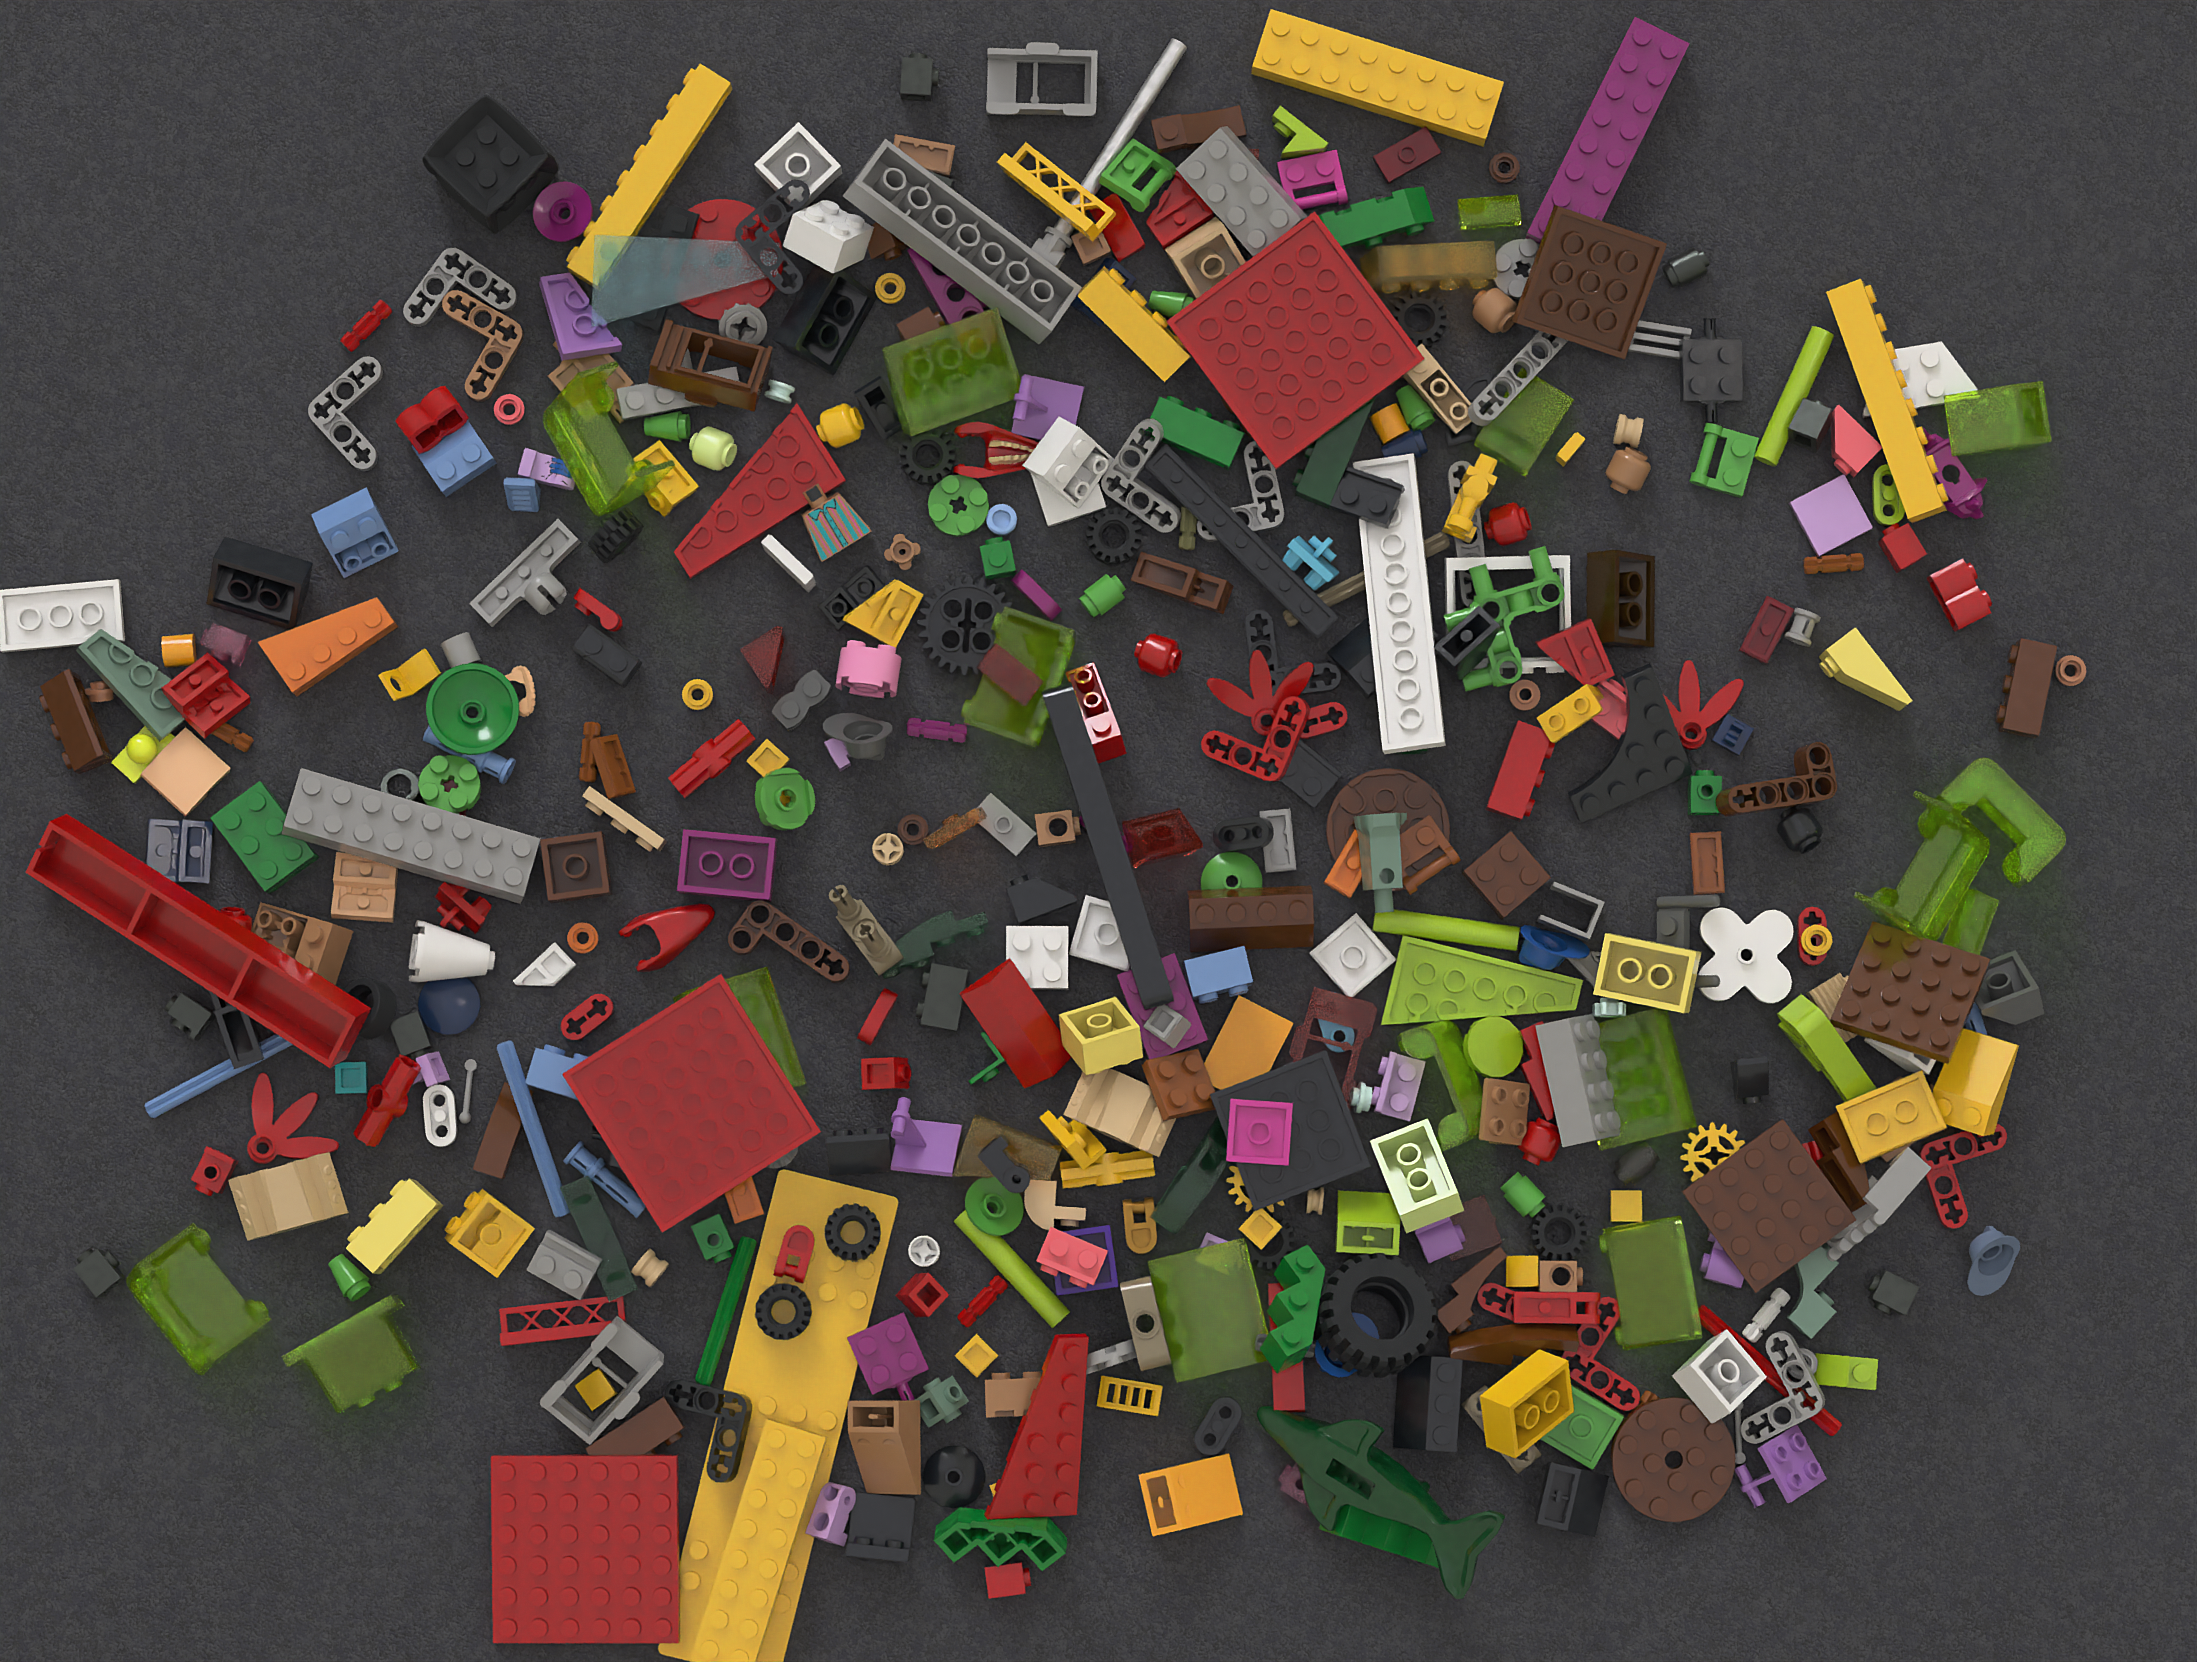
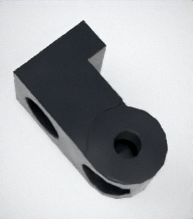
[977,1132,1031,1193]

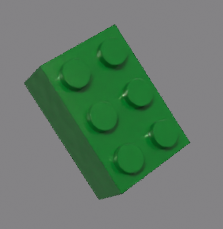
[210,781,320,894]

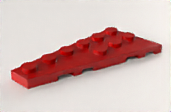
[674,404,846,579]
[984,1333,1089,1519]

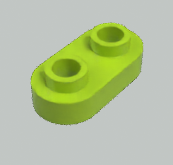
[1872,464,1905,526]

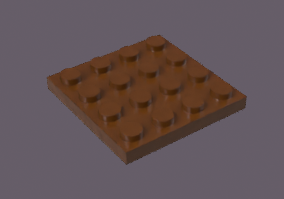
[1512,204,1667,359]
[1830,921,1990,1064]
[1681,1119,1856,1293]

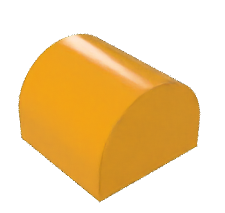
[1369,403,1410,445]
[162,634,197,668]

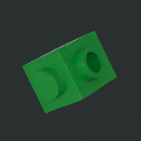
[980,537,1016,581]
[1688,770,1722,816]
[691,1214,736,1264]

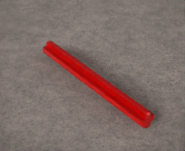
[1693,1305,1842,1436]

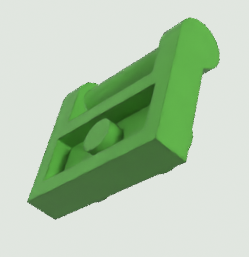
[1099,138,1177,212]
[1689,423,1759,498]

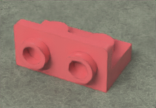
[1590,679,1628,741]
[1036,1227,1108,1289]

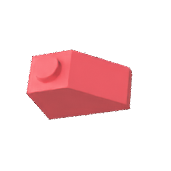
[1831,405,1882,477]

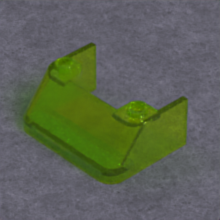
[543,361,675,516]
[1854,791,1990,941]

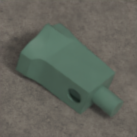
[1353,813,1407,913]

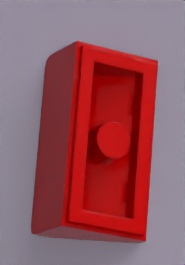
[1089,193,1145,263]

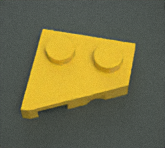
[843,579,924,648]

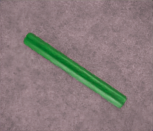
[695,1236,757,1386]

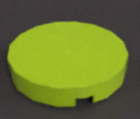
[1463,1016,1523,1078]

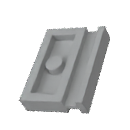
[527,1230,603,1300]

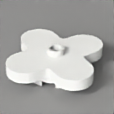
[1698,908,1794,1004]

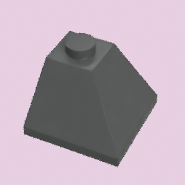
[1975,950,2044,1025]

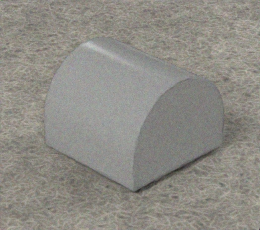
[441,632,482,668]

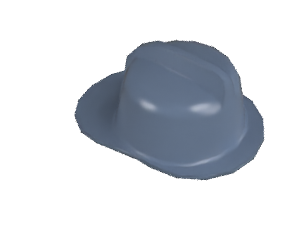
[1967,1226,2020,1296]

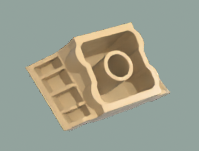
[1063,1068,1176,1157]
[228,1152,348,1241]

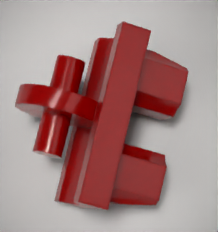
[435,882,492,934]

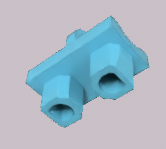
[1282,536,1340,590]

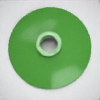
[1201,852,1262,890]
[965,1176,1024,1236]

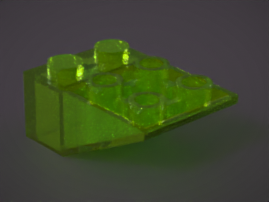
[1474,367,1574,477]
[1944,381,2052,457]

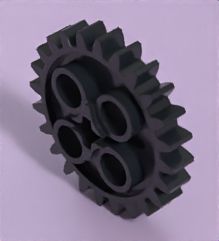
[917,576,1017,676]

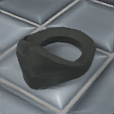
[380,768,422,803]

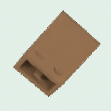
[252,902,353,985]
[848,1400,921,1495]

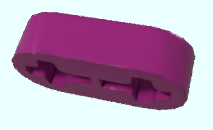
[1010,569,1062,621]

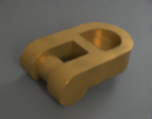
[1122,1197,1157,1254]

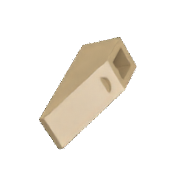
[1403,344,1472,434]

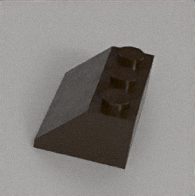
[1586,550,1655,648]

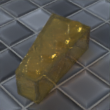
[1360,241,1498,293]

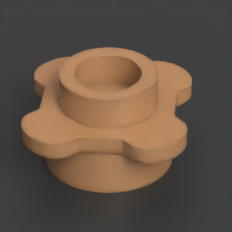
[884,534,921,570]

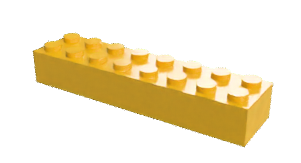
[1251,9,1504,147]
[690,1419,827,1662]

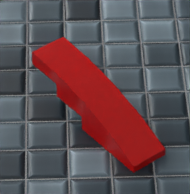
[1268,1283,1305,1413]

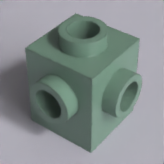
[915,1375,969,1428]

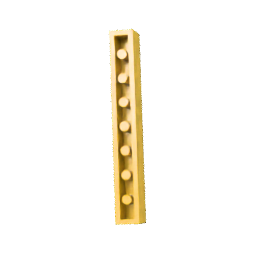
[566,64,732,291]
[1826,279,1949,523]

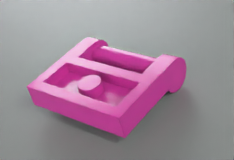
[1277,150,1348,210]

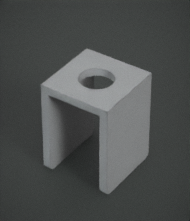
[1537,882,1605,942]

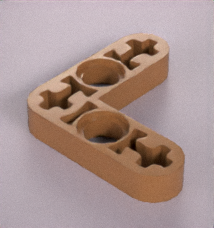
[442,290,524,402]

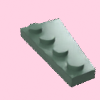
[76,629,185,742]

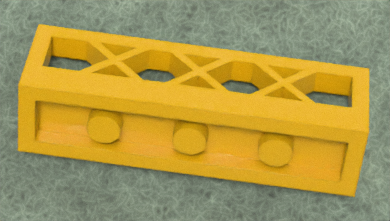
[997,142,1116,242]

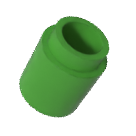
[1079,574,1126,618]
[1500,1172,1546,1218]

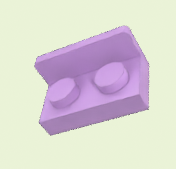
[1371,1051,1426,1122]

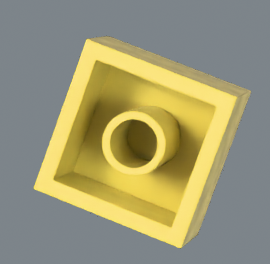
[1059,997,1143,1075]

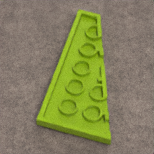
[1380,935,1583,1026]

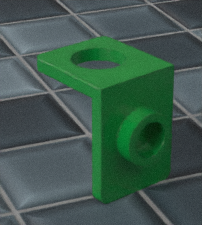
[969,1032,1005,1086]

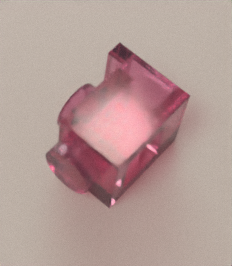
[200,623,252,668]
[1278,1463,1309,1507]

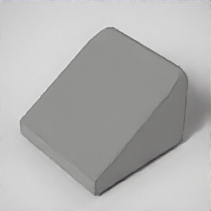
[1143,1004,1191,1048]

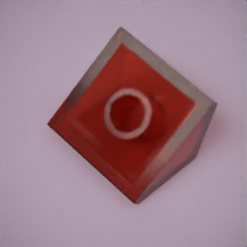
[740,626,786,694]
[1122,808,1203,868]

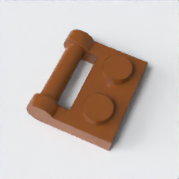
[1400,815,1461,895]

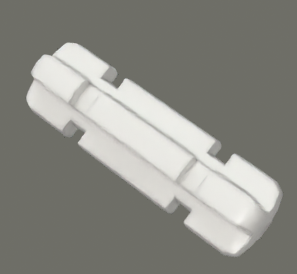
[1742,1288,1790,1343]

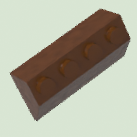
[1188,885,1314,952]

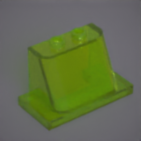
[281,1295,421,1414]

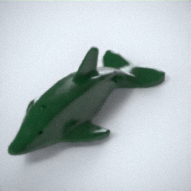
[1257,1406,1505,1599]

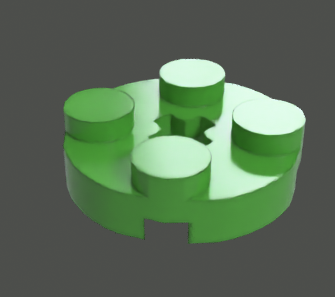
[928,475,989,537]
[418,755,481,814]
[755,768,815,831]

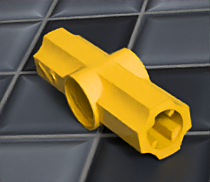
[1060,1150,1155,1189]

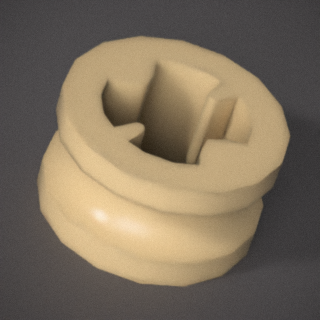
[1306,1187,1324,1215]

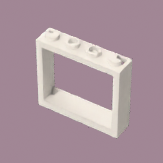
[1444,555,1571,674]

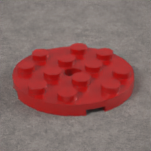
[661,199,784,321]

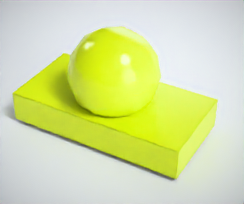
[111,726,175,784]

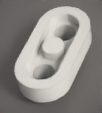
[423,1085,458,1147]

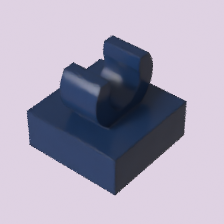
[1711,714,1754,756]

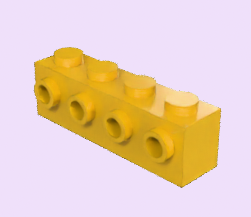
[1077,266,1191,382]

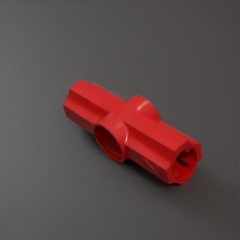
[668,719,756,799]
[353,1054,421,1147]

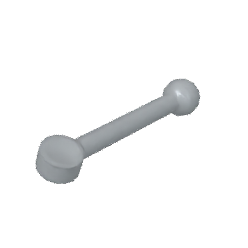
[459,1059,477,1124]
[1734,1401,1746,1464]

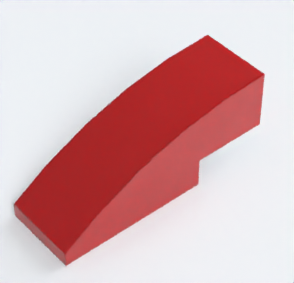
[1519,1021,1554,1121]

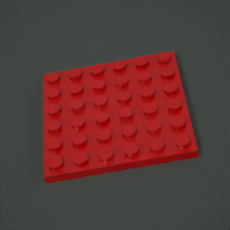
[1166,211,1425,470]
[562,974,821,1233]
[491,1455,680,1643]

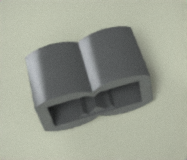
[772,670,833,732]

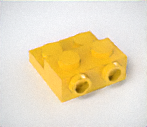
[445,1188,535,1278]

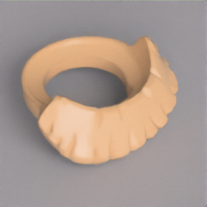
[505,665,535,717]

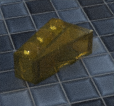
[952,1114,1063,1180]

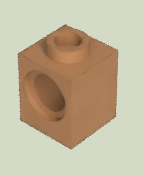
[1035,810,1081,848]
[1537,1261,1583,1292]

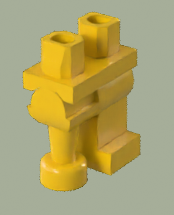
[1442,453,1498,544]

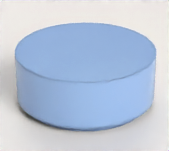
[986,504,1017,536]

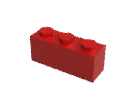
[1485,720,1555,822]

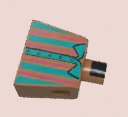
[801,484,872,562]

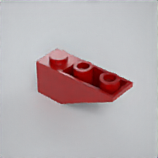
[1065,662,1127,764]

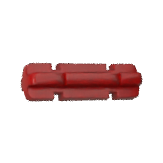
[340,300,392,352]
[957,1275,1008,1328]

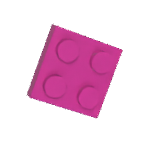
[1226,1099,1293,1166]

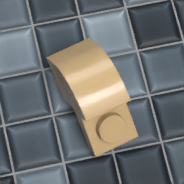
[1024,1180,1086,1231]

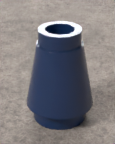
[1381,429,1429,458]

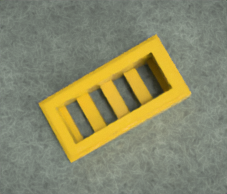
[1096,1376,1163,1416]

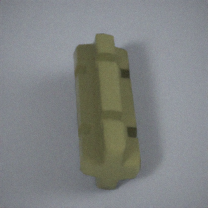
[1179,507,1197,551]

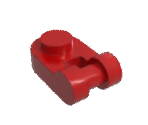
[573,588,623,632]
[773,1225,815,1284]

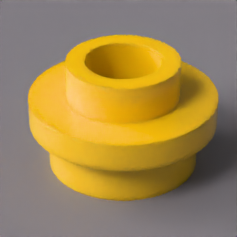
[875,273,906,304]
[682,679,713,710]
[1801,925,1832,956]

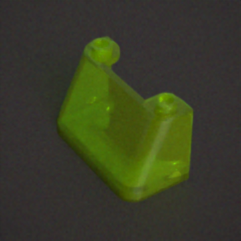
[961,606,1077,752]
[1396,1020,1483,1152]
[1598,1215,1702,1351]
[126,1223,271,1375]

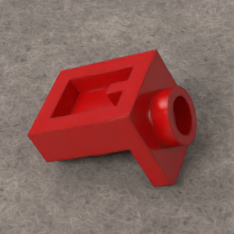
[861,1057,911,1090]

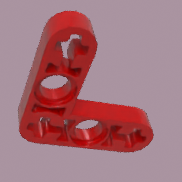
[1201,696,1310,782]
[1918,1124,2007,1229]
[1560,1297,1640,1411]

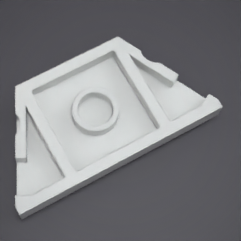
[1862,341,1980,418]

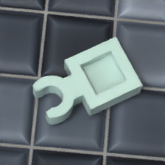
[1592,998,1626,1018]

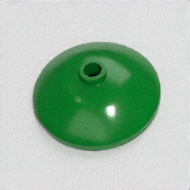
[426,663,519,755]

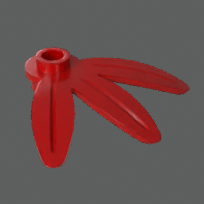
[1206,650,1314,736]
[1663,660,1744,750]
[247,1073,339,1164]

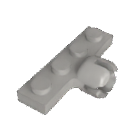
[616,348,740,420]
[469,519,581,627]

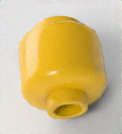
[816,403,864,448]

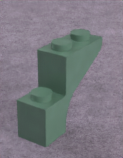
[1785,1243,1839,1339]

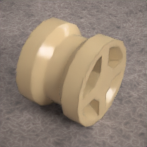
[1613,414,1644,448]
[872,833,904,866]
[631,1249,669,1288]

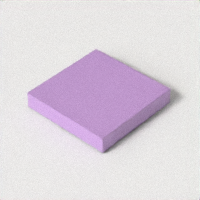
[1789,474,1873,557]

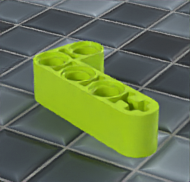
[1777,994,1877,1102]

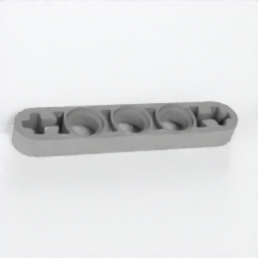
[1468,331,1568,426]
[1447,461,1486,608]

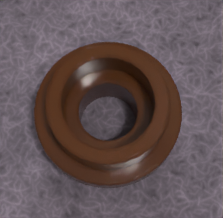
[1489,152,1520,183]
[898,814,928,845]

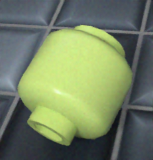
[689,426,737,471]

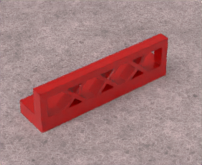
[499,1295,626,1346]

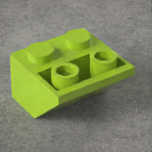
[1335,1190,1400,1256]

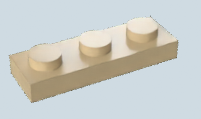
[583,786,667,852]

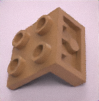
[1479,1078,1530,1146]

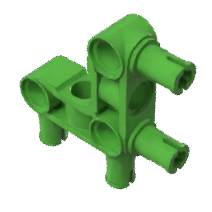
[1443,546,1565,692]

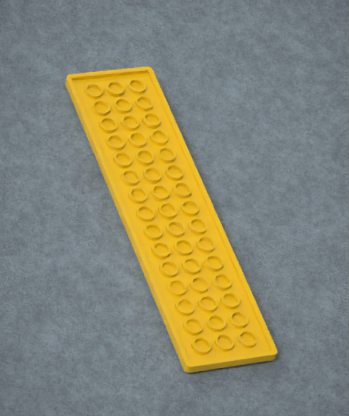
[658,1169,899,1662]

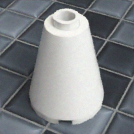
[409,920,495,982]

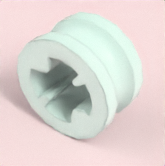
[765,380,795,404]

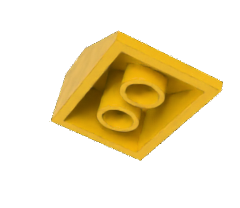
[1932,1028,2019,1136]

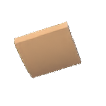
[141,727,231,817]
[331,852,398,923]

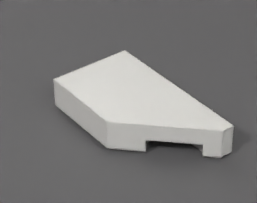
[513,942,576,986]

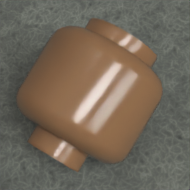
[1472,288,1517,333]
[1605,446,1651,494]

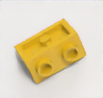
[626,440,699,517]
[1537,684,1604,743]
[1039,1110,1106,1170]

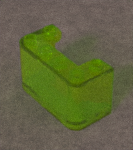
[1930,757,2066,888]

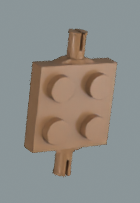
[548,341,635,424]

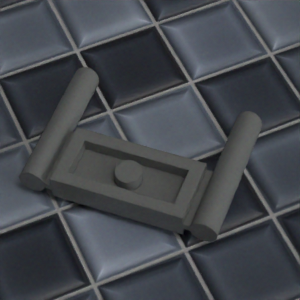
[1657,895,1721,988]

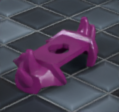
[1923,428,1987,519]

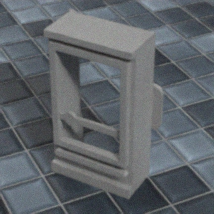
[986,42,1098,117]
[540,1316,664,1445]

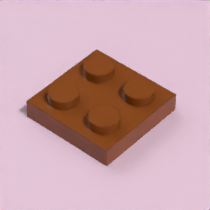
[1142,1049,1215,1121]

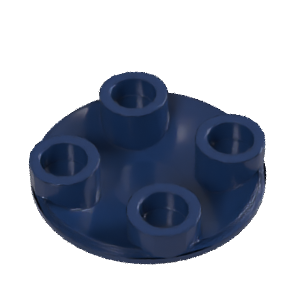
[418,977,481,1035]

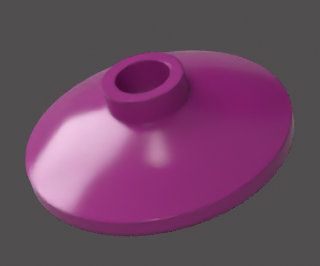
[533,181,593,242]

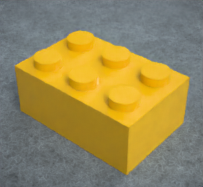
[1480,1349,1574,1459]

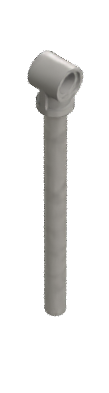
[1031,38,1187,269]

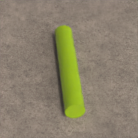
[1754,326,1834,467]
[1372,909,1520,951]
[953,1210,1070,1329]

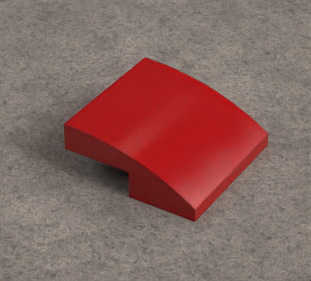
[162,652,250,739]

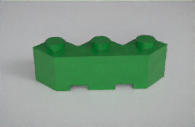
[1318,187,1434,250]
[1260,1245,1325,1374]
[1319,1504,1439,1568]
[934,1507,1067,1571]

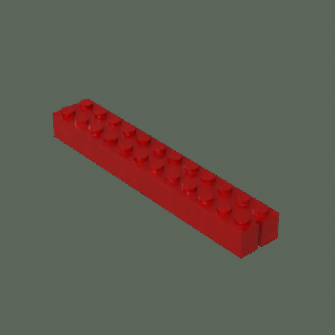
[25,814,371,1068]

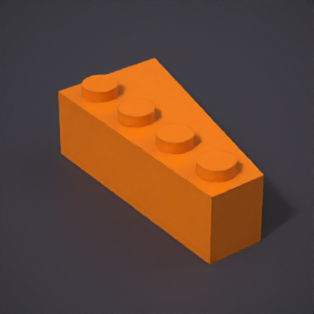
[258,597,398,696]

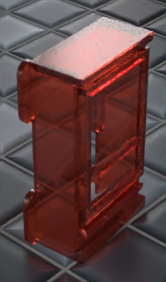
[1289,987,1377,1110]

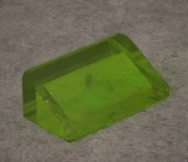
[1457,194,1522,230]
[1943,888,1999,955]

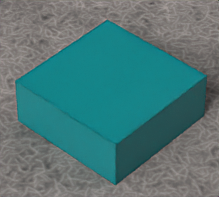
[335,1062,368,1094]

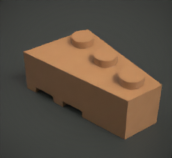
[985,1371,1041,1418]

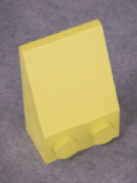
[1819,627,1913,711]

